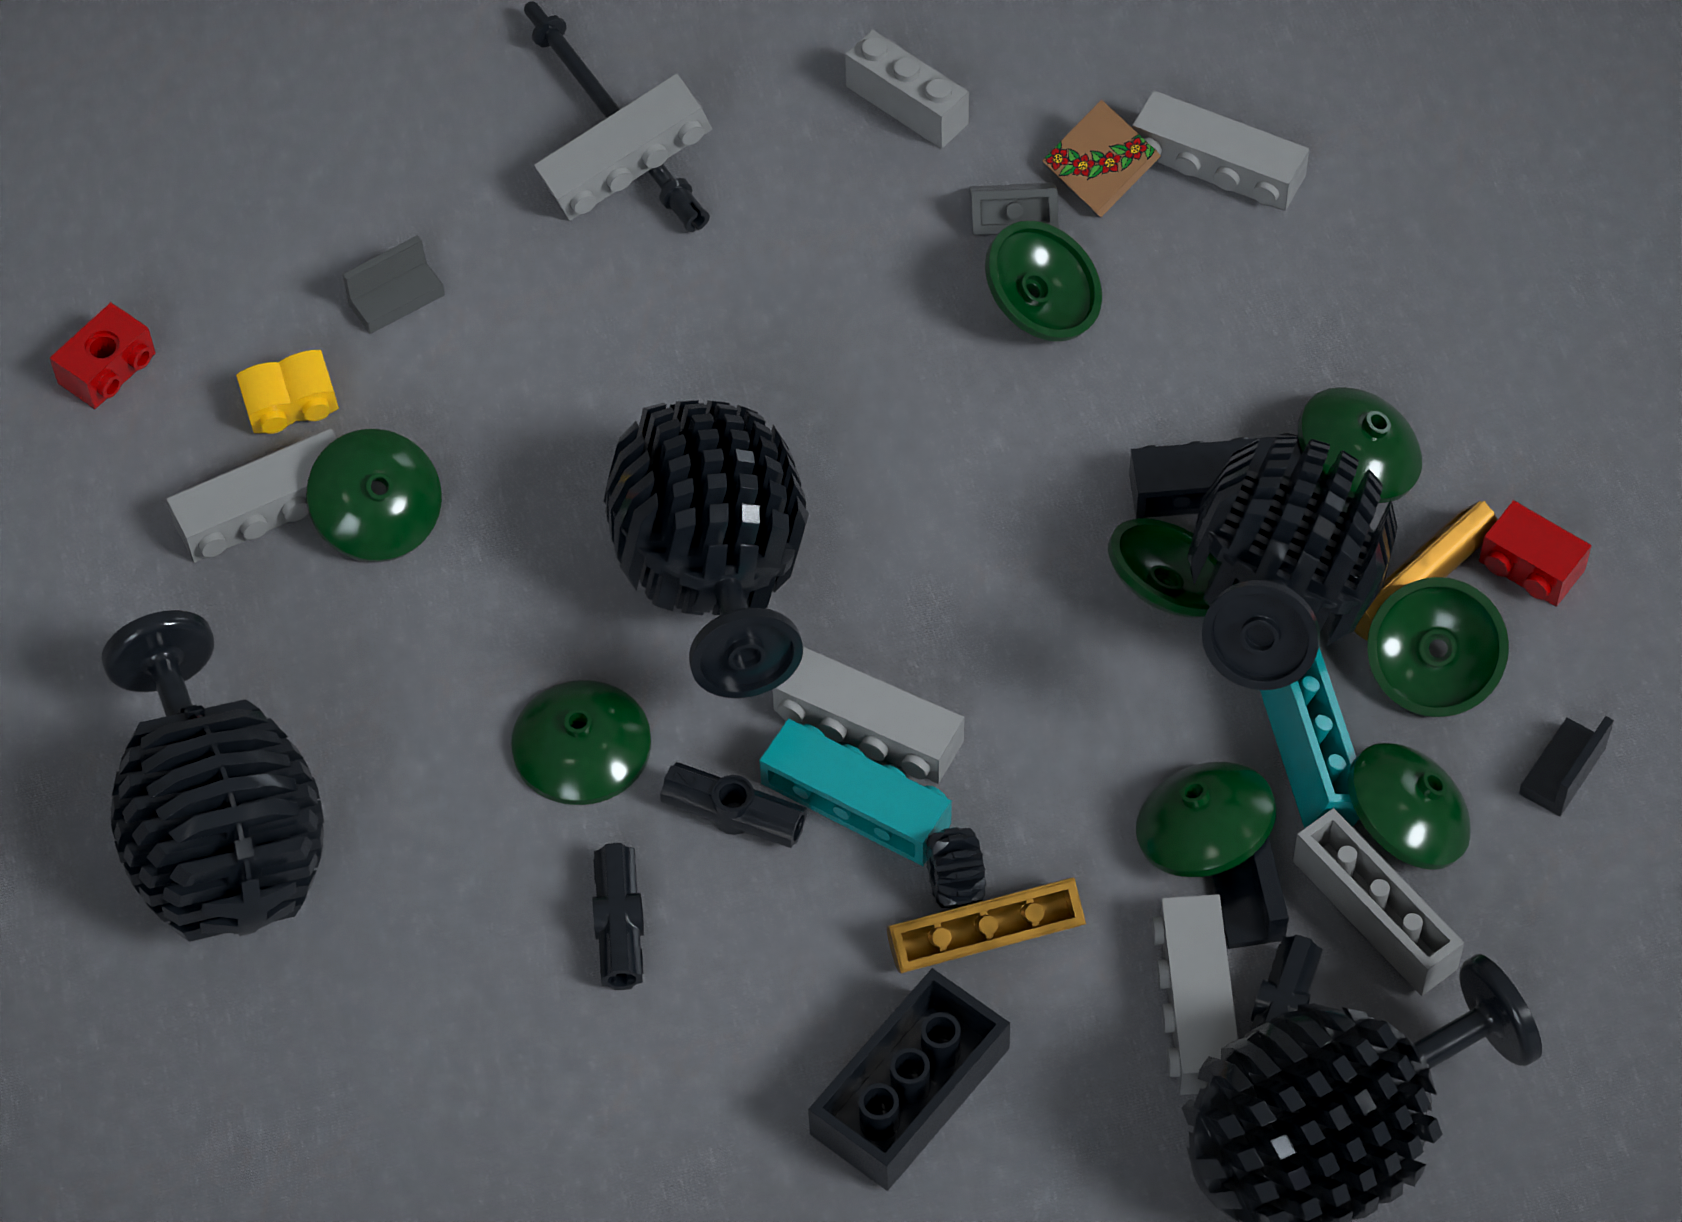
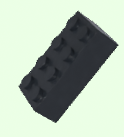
[808,968,1010,1191]

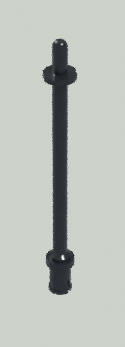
[524,1,710,232]

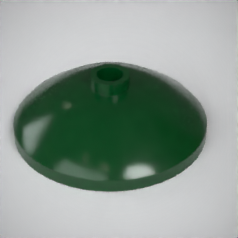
[985,221,1102,341]
[1297,387,1422,503]
[306,429,442,562]
[1108,518,1237,618]
[1367,577,1509,717]
[511,680,651,805]
[1348,742,1471,870]
[1136,762,1276,877]

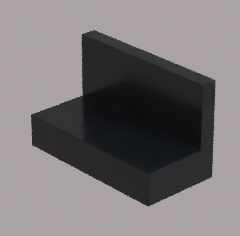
[1519,716,1614,817]
[1211,836,1289,949]

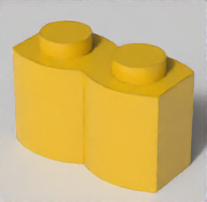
[236,350,339,434]

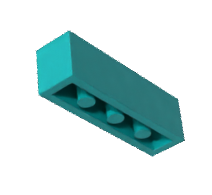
[1260,647,1359,829]
[759,718,952,866]

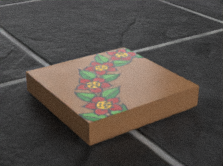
[1042,99,1161,217]

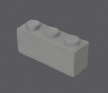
[845,29,969,149]

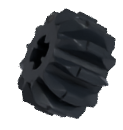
[925,827,986,908]

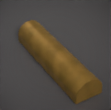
[1354,501,1497,641]
[887,877,1086,973]

